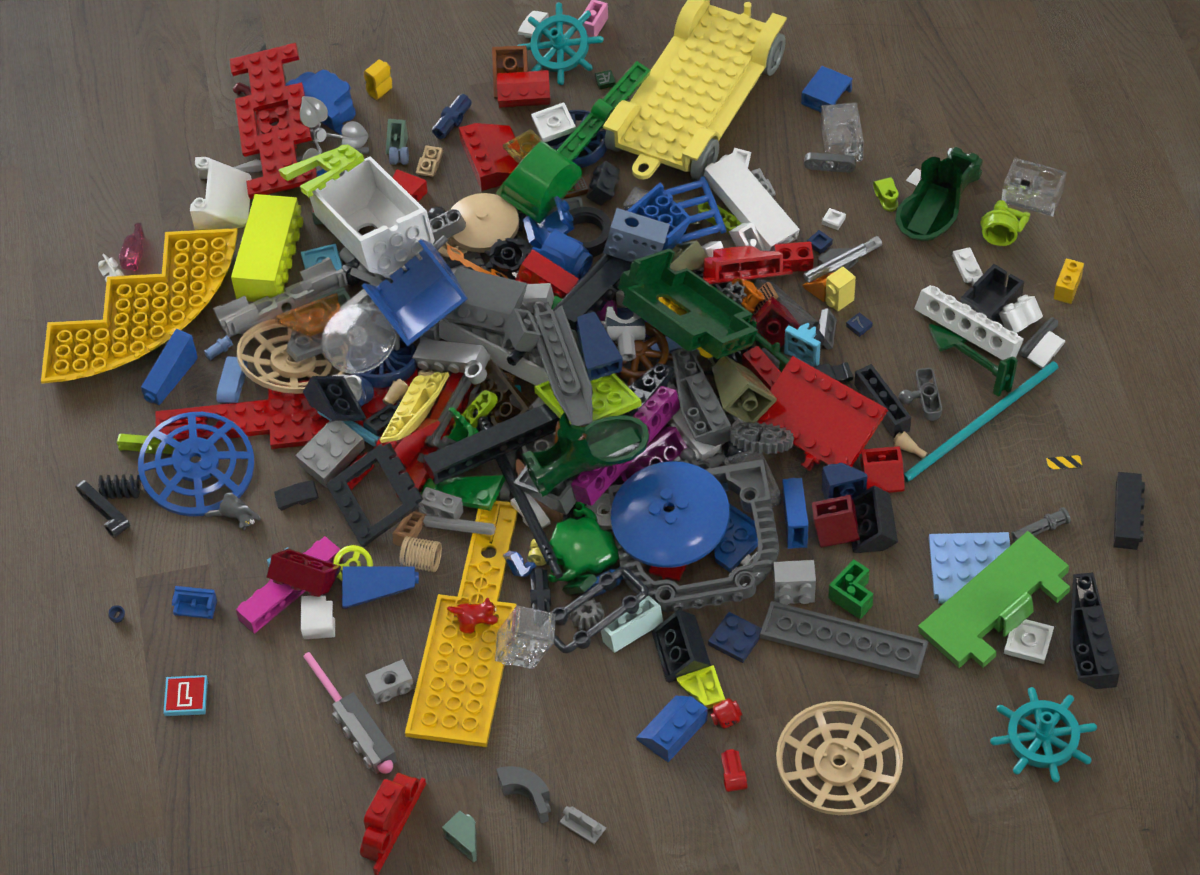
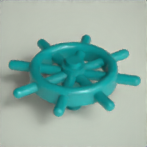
[517,2,604,85]
[990,687,1097,783]

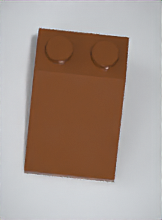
[492,45,528,98]

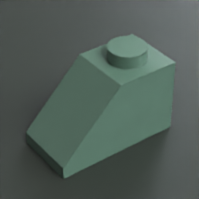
[442,811,477,863]

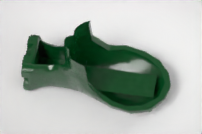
[895,147,983,242]
[522,412,650,497]

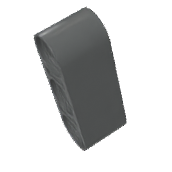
[429,209,466,244]

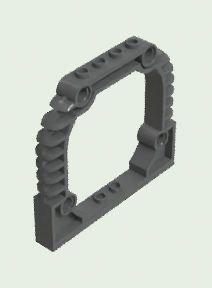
[608,459,779,612]

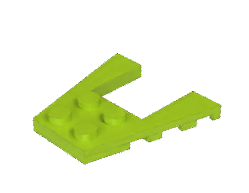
[279,144,365,197]

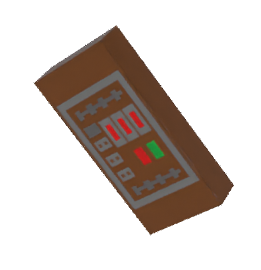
[563,175,591,199]

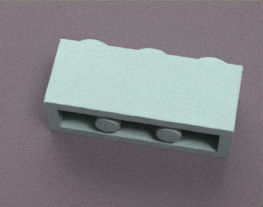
[601,596,663,653]

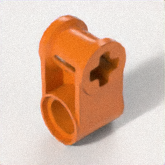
[732,278,765,313]

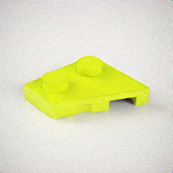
[676,665,725,709]

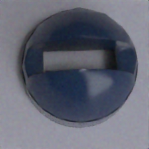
[108,605,125,623]

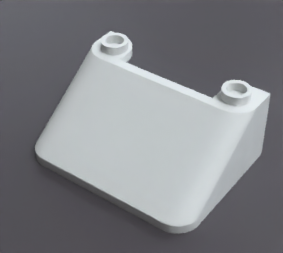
[190,157,252,230]

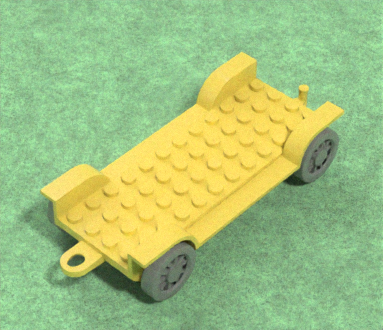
[603,0,787,180]

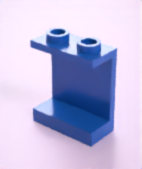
[801,66,852,117]
[523,196,574,249]

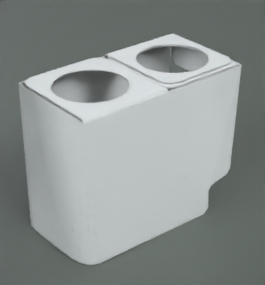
[301,595,335,639]

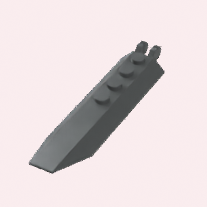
[532,302,593,426]

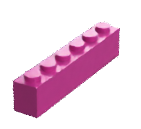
[236,536,343,634]

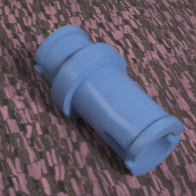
[204,335,233,361]

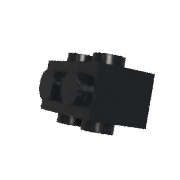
[586,161,620,206]

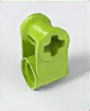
[873,177,899,211]

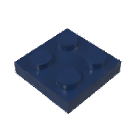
[708,612,762,663]

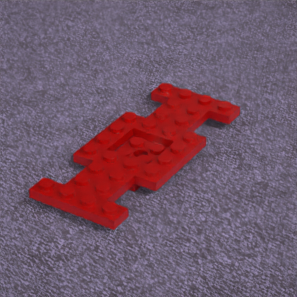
[229,43,317,199]

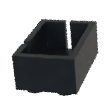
[960,264,1024,322]

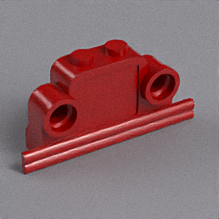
[702,246,793,284]
[360,773,427,875]

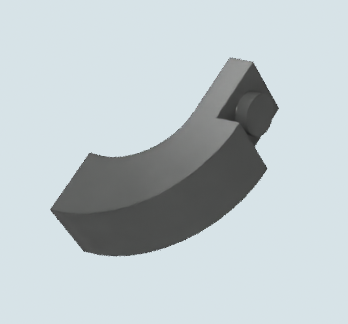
[496,766,551,824]

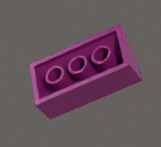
[614,427,688,485]

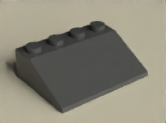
[442,267,528,336]

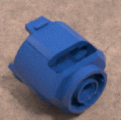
[531,227,593,282]

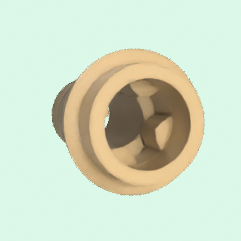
[382,379,409,405]

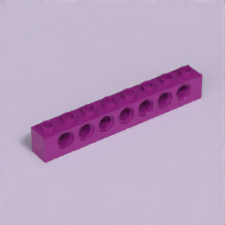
[571,386,680,506]

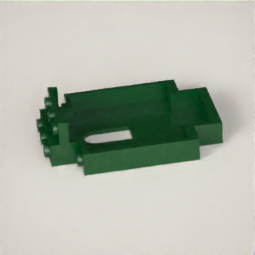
[618,248,758,359]

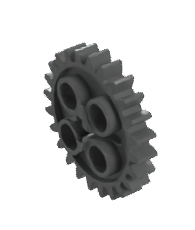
[730,422,794,454]

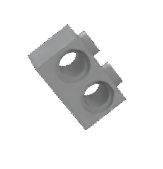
[418,487,463,519]

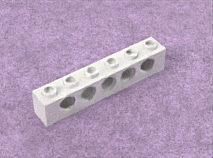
[914,285,1024,360]

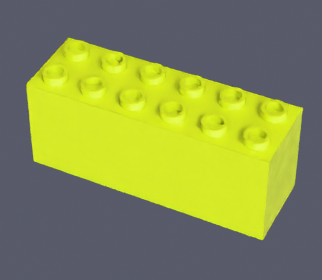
[231,194,303,302]

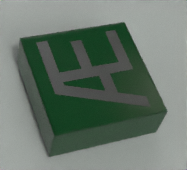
[595,70,616,90]

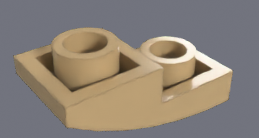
[416,145,443,177]

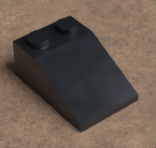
[303,376,366,421]

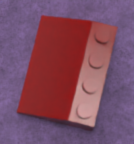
[459,123,524,191]

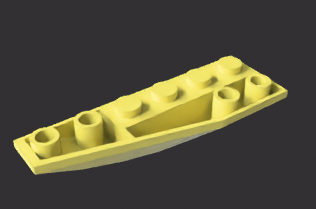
[380,372,449,443]

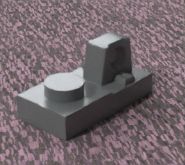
[819,308,837,350]

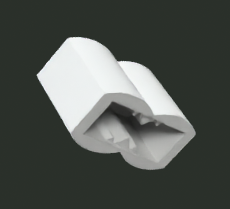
[999,295,1043,333]

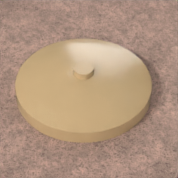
[450,193,519,253]

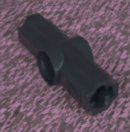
[530,568,551,628]

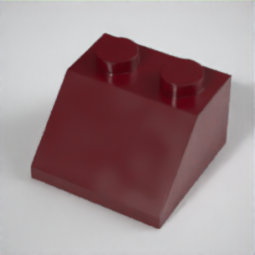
[750,296,800,348]

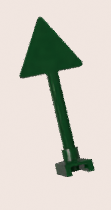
[928,324,1018,397]

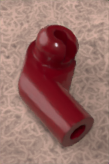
[233,82,252,96]

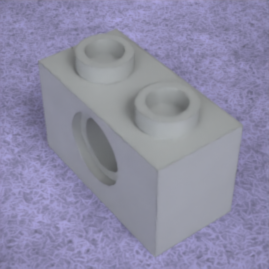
[365,659,414,704]

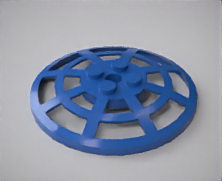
[138,412,254,516]

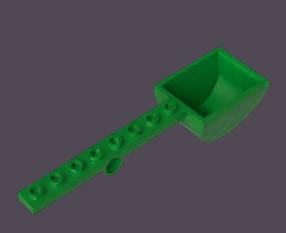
[496,61,651,224]

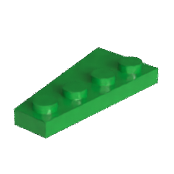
[420,475,505,511]

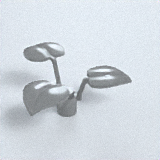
[300,96,368,171]

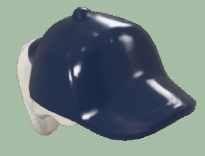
[333,375,374,407]

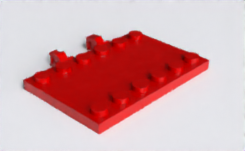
[756,356,888,471]

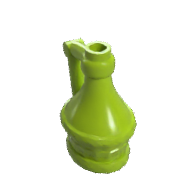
[980,200,1030,246]

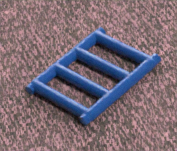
[665,176,727,244]

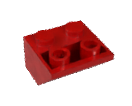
[860,446,905,493]

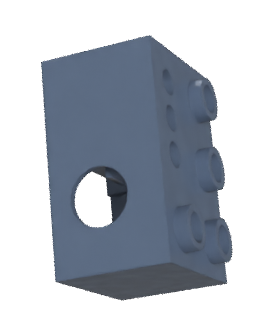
[603,208,670,262]

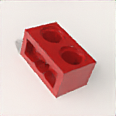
[774,242,814,272]

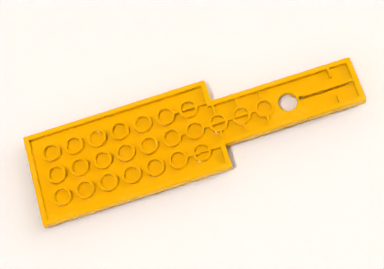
[405,501,518,747]

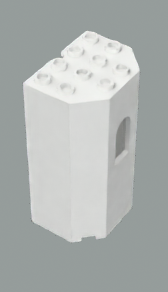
[310,157,435,279]

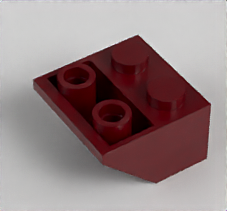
[812,495,860,548]

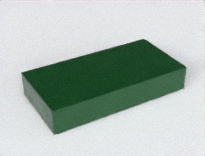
[562,574,598,595]

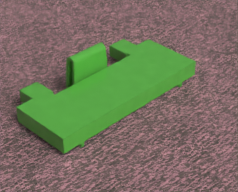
[918,531,1070,668]

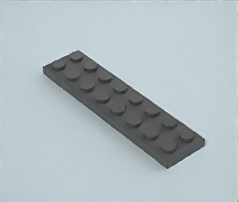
[760,601,928,679]

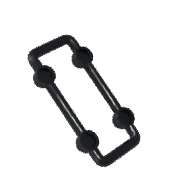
[541,567,649,654]

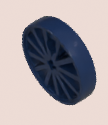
[545,110,607,168]
[346,335,417,388]

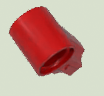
[721,749,747,792]

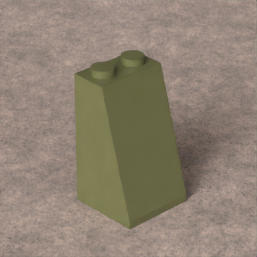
[712,356,777,423]

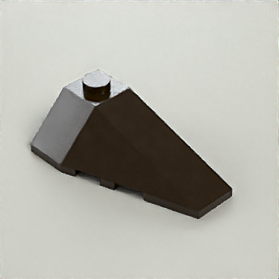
[481,359,534,426]

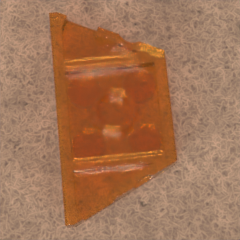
[275,293,342,337]

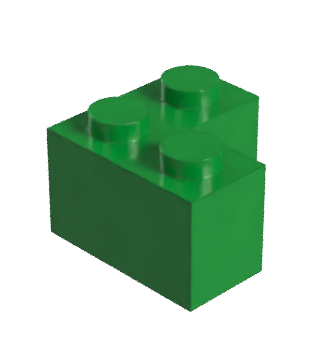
[828,559,873,619]

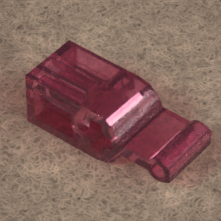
[118,223,145,271]

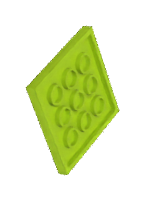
[534,374,641,427]

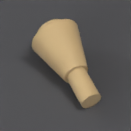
[893,431,928,459]

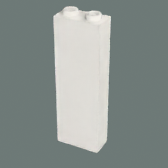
[704,152,800,251]

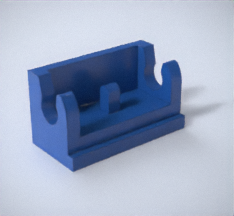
[172,586,217,619]

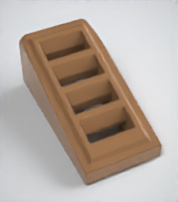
[392,511,426,548]

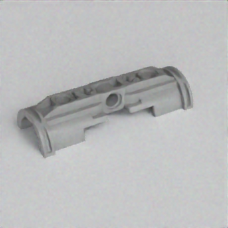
[213,257,347,338]

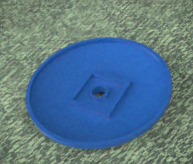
[611,461,730,568]

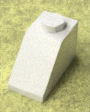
[729,222,767,251]

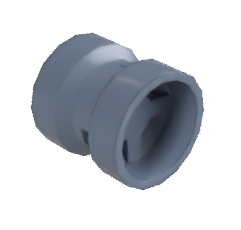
[389,147,409,165]

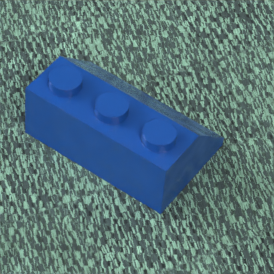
[636,696,707,762]

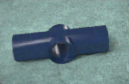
[432,94,472,140]

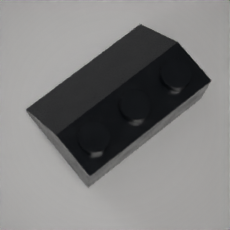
[851,485,898,553]
[651,610,711,683]

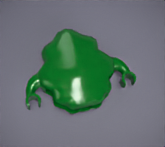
[548,502,619,582]

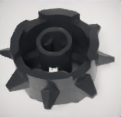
[485,238,531,280]

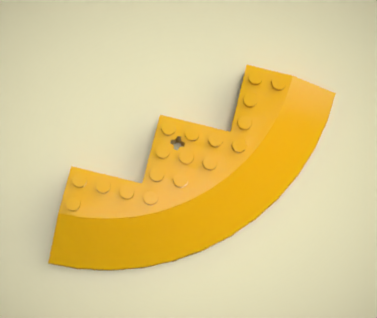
[41,228,238,384]

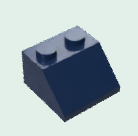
[821,463,868,500]

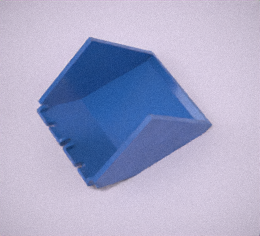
[361,239,468,346]

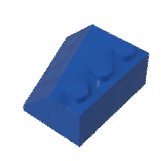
[625,182,691,250]

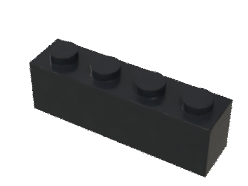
[854,364,912,438]
[1113,472,1145,550]

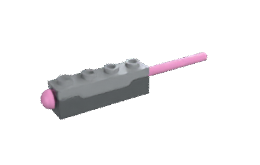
[304,652,397,774]

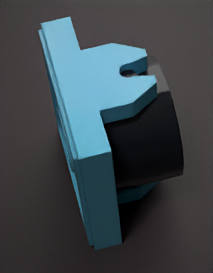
[784,323,825,367]

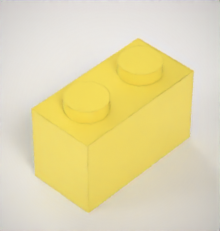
[825,266,856,312]

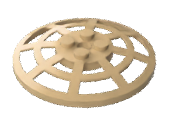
[237,317,349,394]
[776,701,903,815]

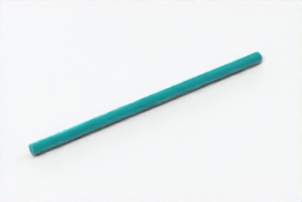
[904,361,1059,483]

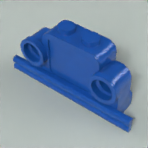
[286,70,356,135]

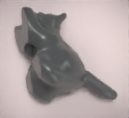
[205,492,261,531]

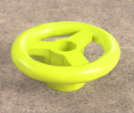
[333,545,373,581]

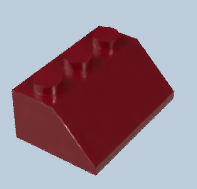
[266,549,341,597]

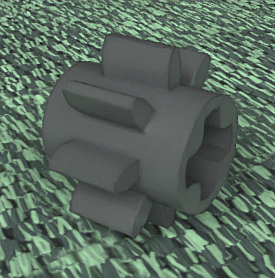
[722,281,747,304]

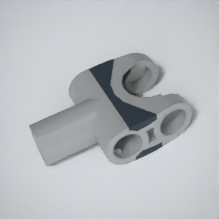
[605,307,645,361]

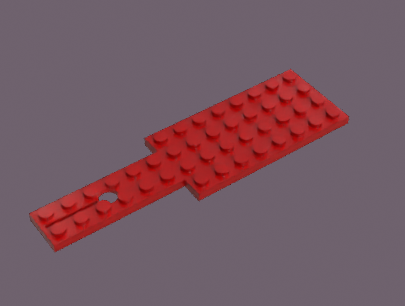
[156,369,418,449]

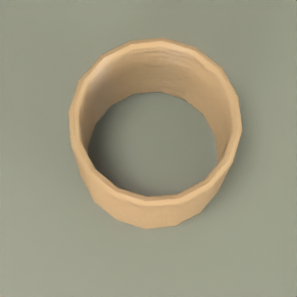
[400,536,442,572]

